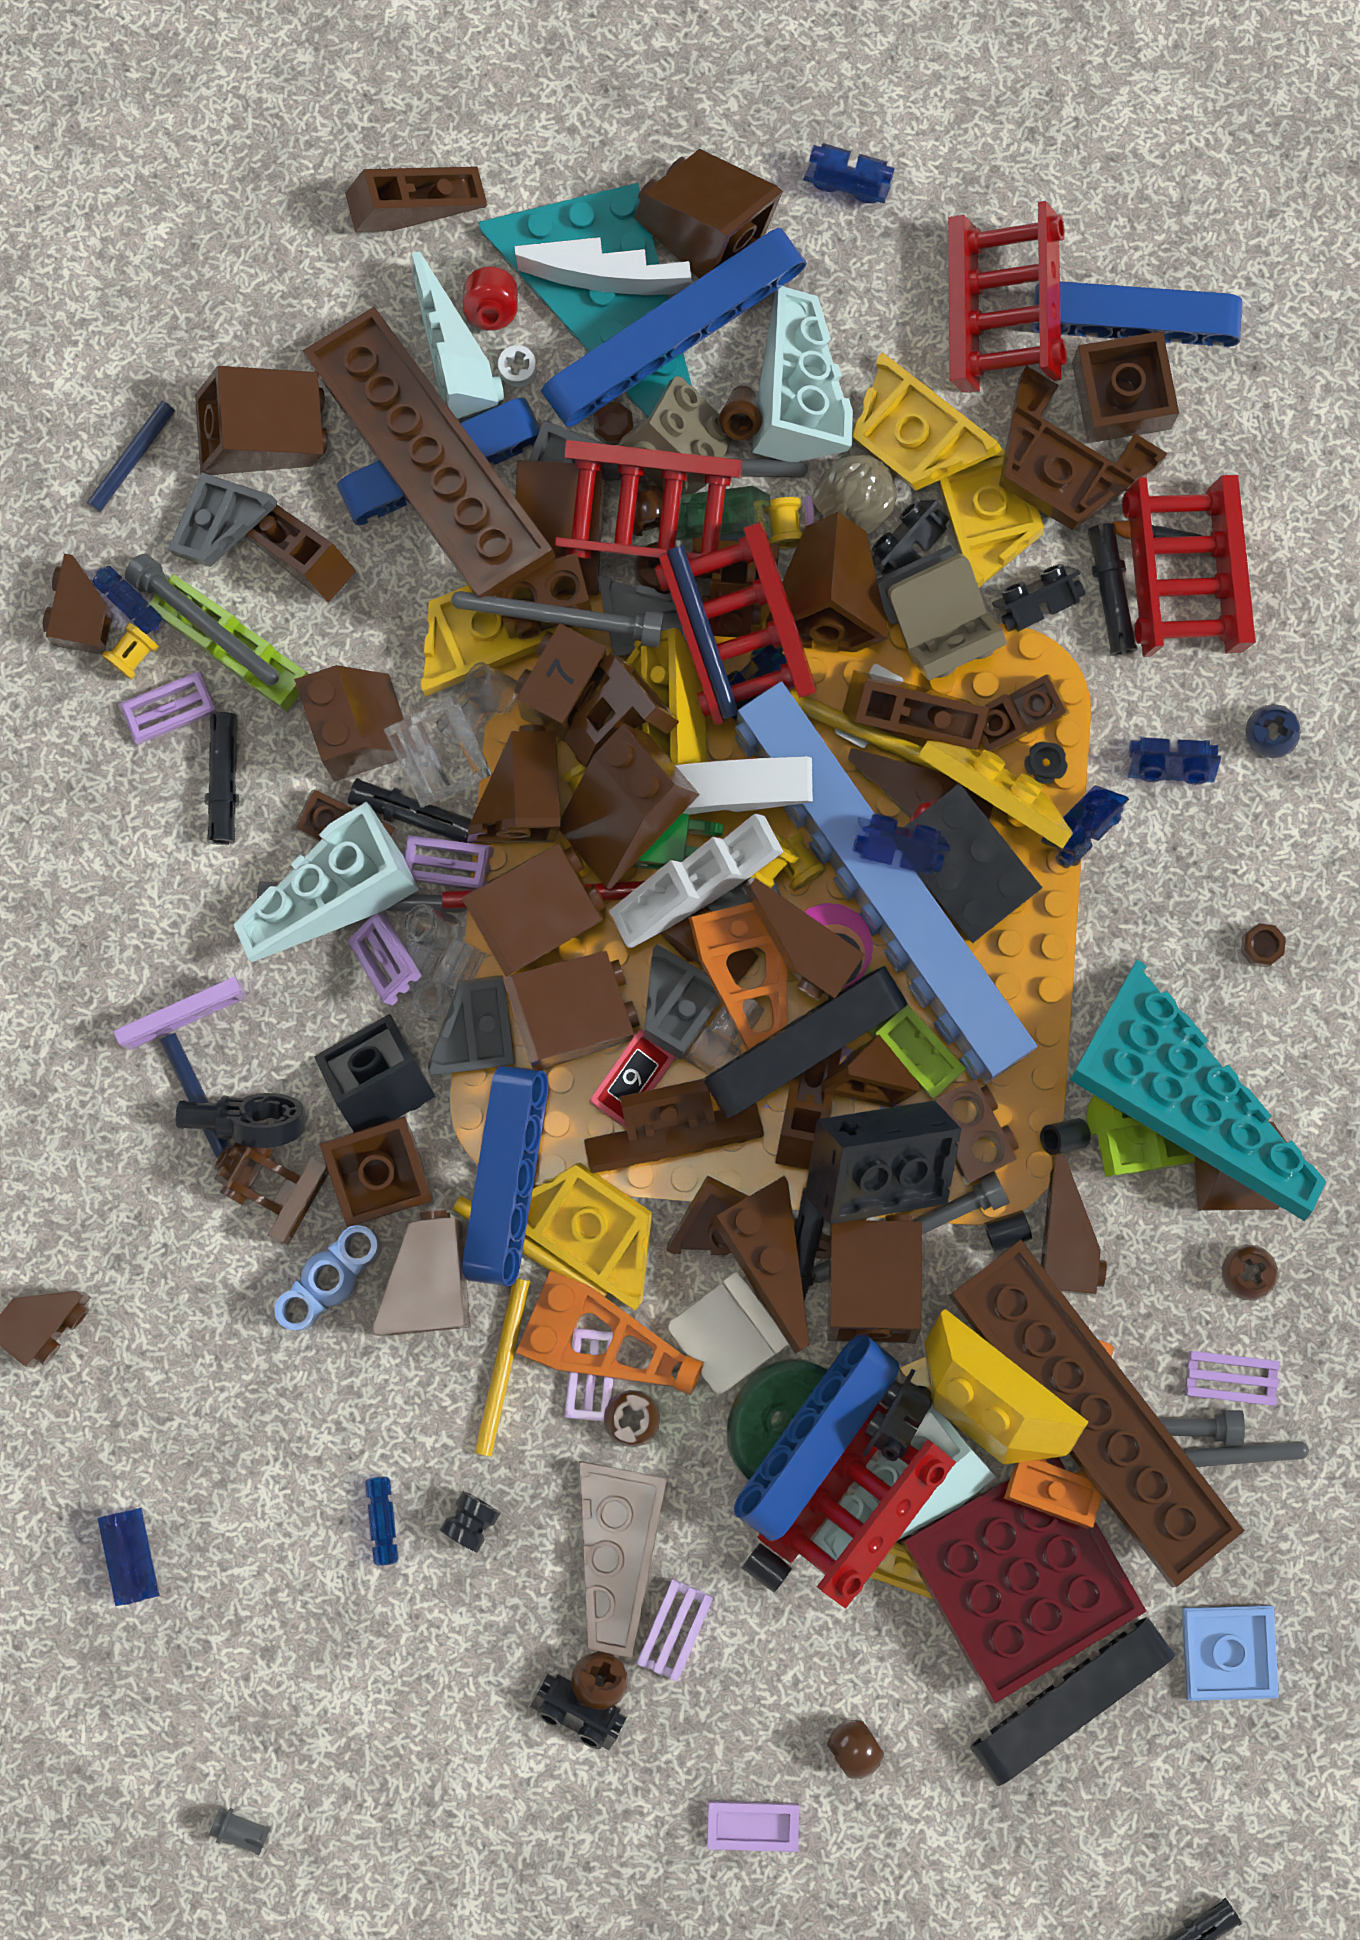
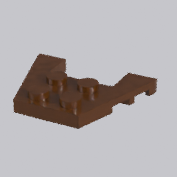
[999,365,1168,531]

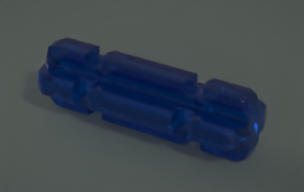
[92,566,163,634]
[365,1476,398,1566]

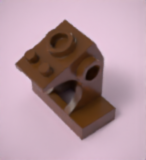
[692,538,780,638]
[564,652,679,767]
[214,1142,329,1245]

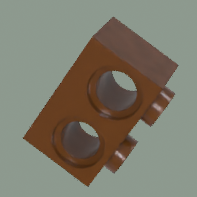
[497,553,592,639]
[935,1079,1019,1186]

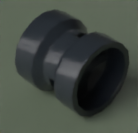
[440,1490,501,1553]

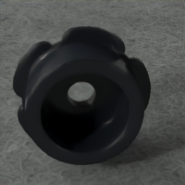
[1024,741,1068,784]

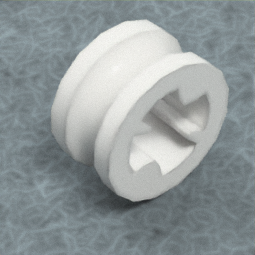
[498,345,537,387]

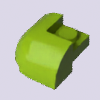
[1086,1094,1195,1177]

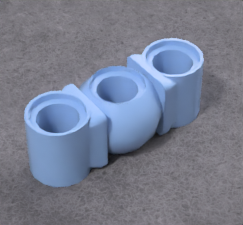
[274,1225,382,1331]

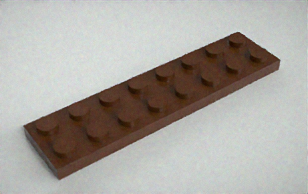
[302,307,555,599]
[948,1240,1245,1588]

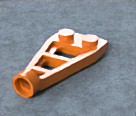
[689,902,787,1050]
[516,1270,704,1395]
[1004,1339,1114,1529]

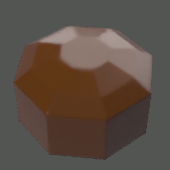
[593,402,633,445]
[1241,923,1286,967]

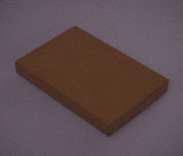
[515,460,605,596]

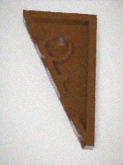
[848,748,993,820]
[667,1175,830,1259]
[711,1176,810,1354]

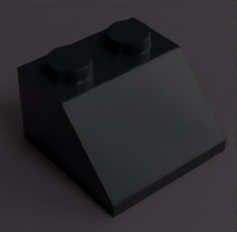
[314,1014,436,1132]

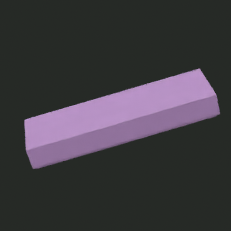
[113,976,247,1050]

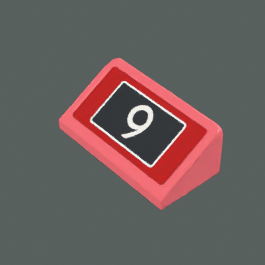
[589,1029,676,1128]

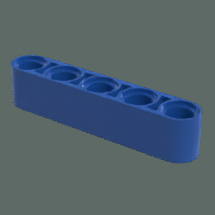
[1032,281,1242,347]
[337,398,540,525]
[462,1066,549,1287]
[734,1334,899,1541]

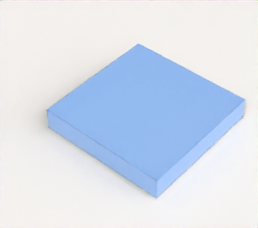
[1182,1605,1279,1701]

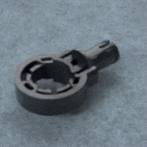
[175,1093,304,1148]

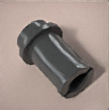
[209,1808,270,1856]

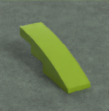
[147,574,308,712]
[841,967,966,1099]

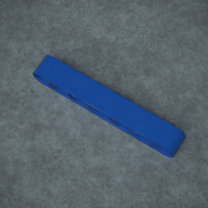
[541,228,807,427]

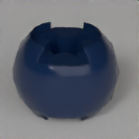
[1245,704,1301,758]

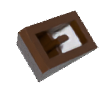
[821,1035,920,1107]

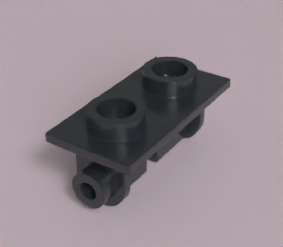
[871,500,949,576]
[992,564,1085,632]
[863,1369,933,1461]
[530,1674,627,1750]

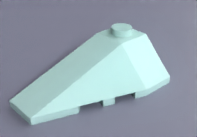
[411,252,504,423]
[752,286,853,462]
[233,802,419,962]
[814,1403,996,1560]

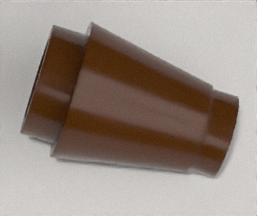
[719,386,762,440]

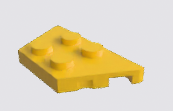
[852,352,1002,491]
[937,449,1044,588]
[420,585,579,697]
[918,741,1073,849]
[525,1162,652,1310]

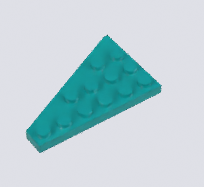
[479,183,692,418]
[1069,960,1327,1222]

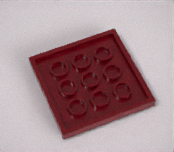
[901,1457,1147,1703]

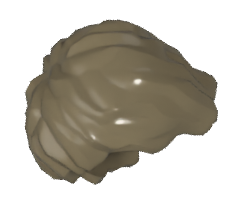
[812,455,897,535]

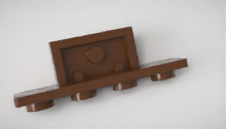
[584,1079,764,1173]

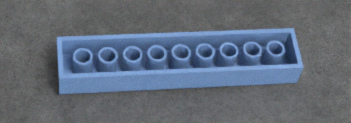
[734,681,1037,1085]

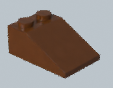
[559,724,700,889]

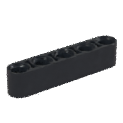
[703,966,908,1119]
[970,1617,1175,1786]

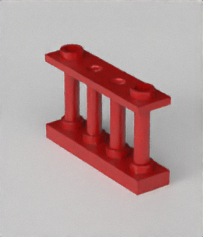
[948,201,1067,393]
[555,440,743,574]
[1122,475,1256,657]
[655,521,817,725]
[757,1403,956,1609]

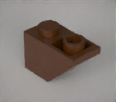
[43,554,113,655]
[0,1291,91,1367]

